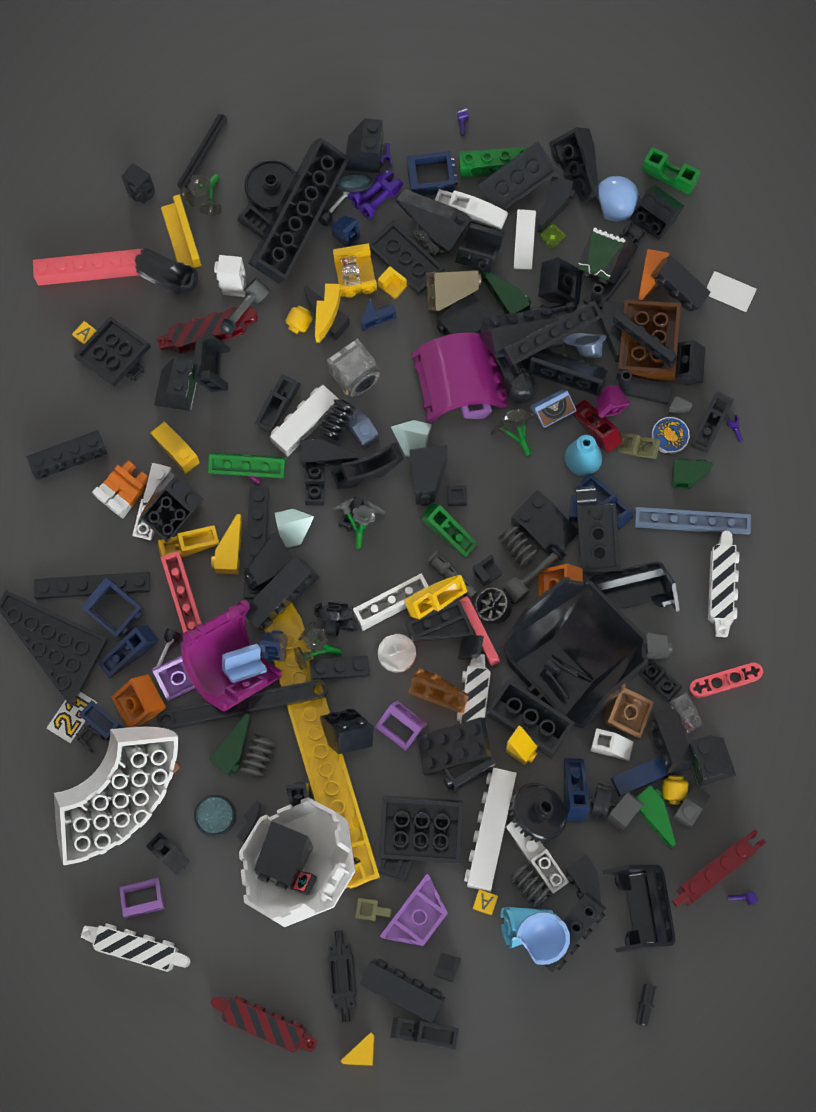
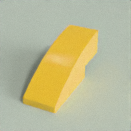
[315,284,341,343]
[158,525,219,557]
[404,574,468,619]

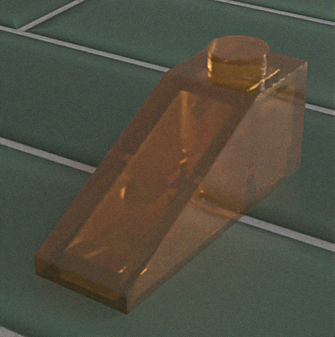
[408,669,469,713]

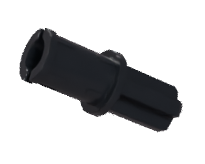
[636,984,657,1026]

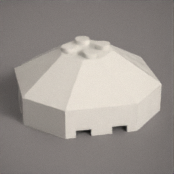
[239,797,355,927]

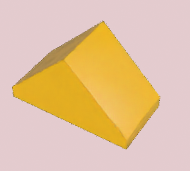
[341,1032,375,1066]

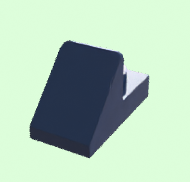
[360,299,397,331]

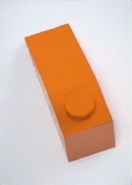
[638,249,669,301]

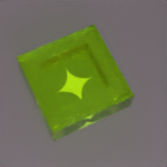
[540,223,566,249]

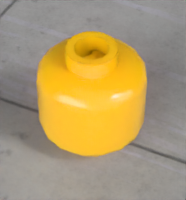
[285,305,313,334]
[662,775,689,805]

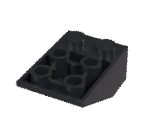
[139,473,203,543]

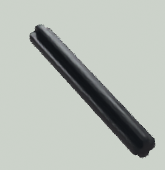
[177,113,227,190]

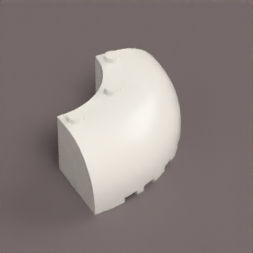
[54,727,178,865]

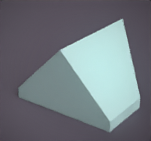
[391,420,432,457]
[275,509,314,548]

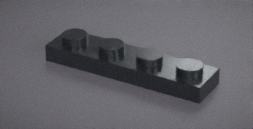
[613,311,677,368]

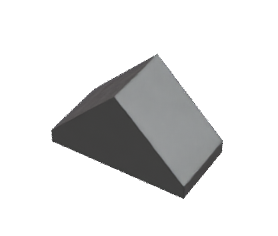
[606,791,644,833]

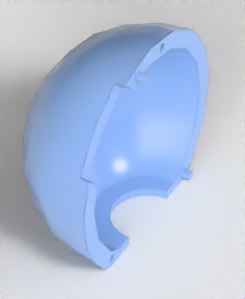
[596,176,640,222]
[517,912,570,965]

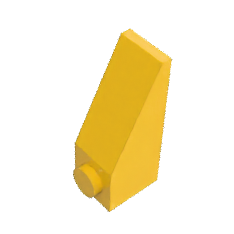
[150,421,200,474]
[211,514,243,574]
[506,726,538,765]

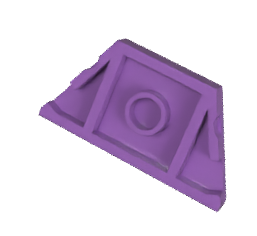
[380,874,448,946]

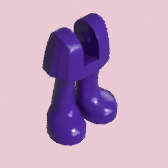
[348,169,403,219]

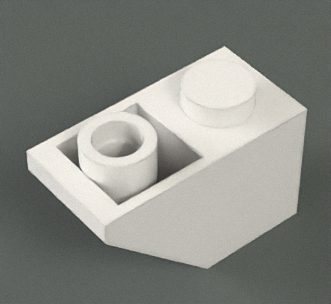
[590,728,633,761]

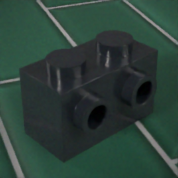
[121,163,155,204]
[675,340,705,385]

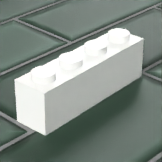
[270,385,339,457]
[353,573,428,631]

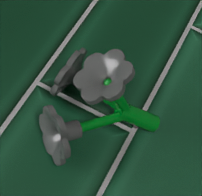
[333,498,385,549]

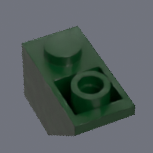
[672,458,713,489]

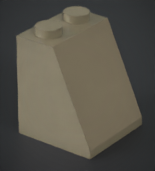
[426,270,481,311]

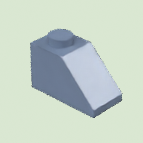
[345,409,379,450]

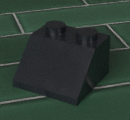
[538,257,582,305]

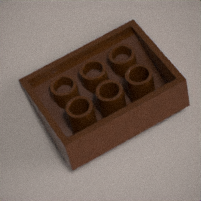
[618,300,681,381]

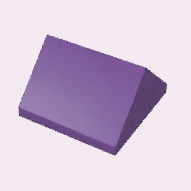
[152,656,195,701]

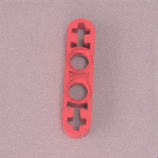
[460,596,500,666]
[689,663,763,698]

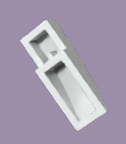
[513,210,536,270]

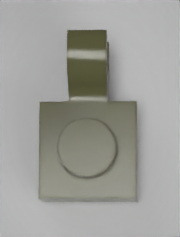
[355,898,392,922]

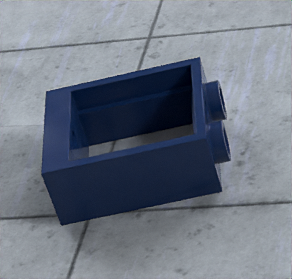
[407,151,458,196]
[81,577,144,637]

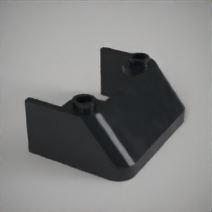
[588,562,680,612]
[603,865,675,952]

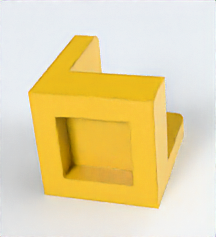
[378,266,407,299]

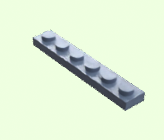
[635,507,751,535]

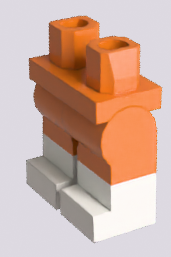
[92,460,149,519]

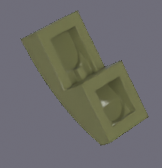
[617,433,661,459]

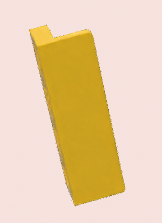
[161,194,201,268]

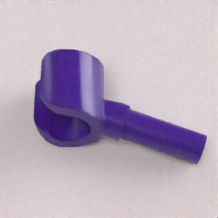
[457,109,469,136]
[381,143,392,166]
[727,414,743,442]
[728,892,758,905]

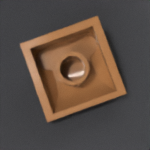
[604,688,654,738]

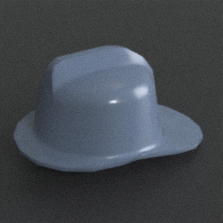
[563,333,606,358]

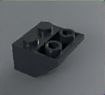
[630,185,685,240]
[320,709,374,754]

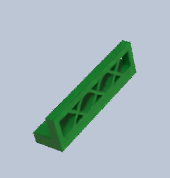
[208,452,287,478]

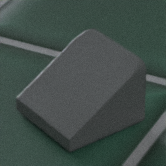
[668,396,693,414]

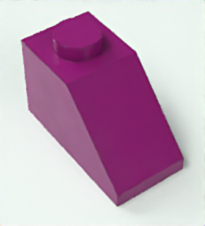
[597,385,631,418]

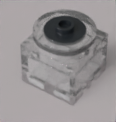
[327,338,381,397]

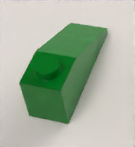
[419,504,478,558]
[636,785,676,849]

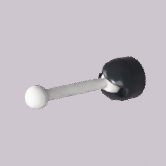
[318,191,349,226]
[153,628,181,669]

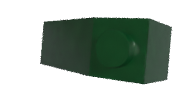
[482,271,531,315]
[209,713,251,777]

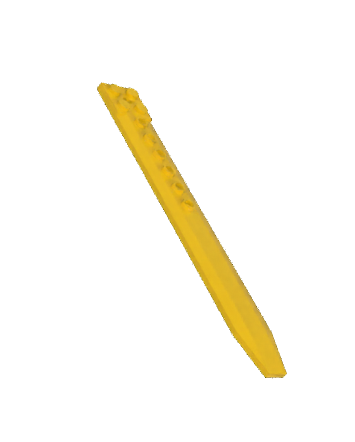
[264,603,380,889]

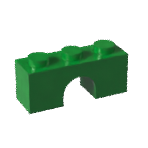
[642,147,701,195]

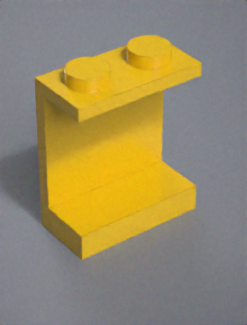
[333,243,377,298]

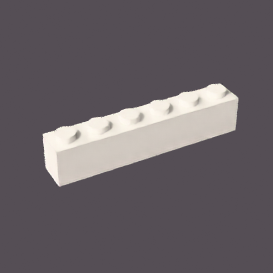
[464,768,517,892]

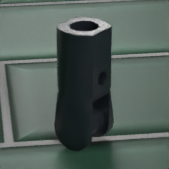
[338,497,364,532]

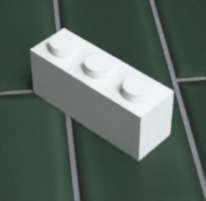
[214,255,247,297]

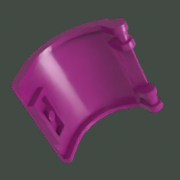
[411,333,508,423]
[181,600,282,711]

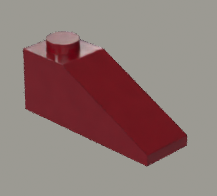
[572,400,622,453]

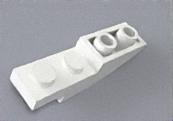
[435,189,508,230]
[132,463,172,540]
[505,822,569,894]

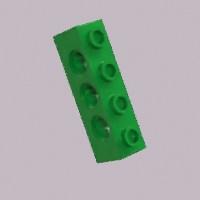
[459,147,529,178]

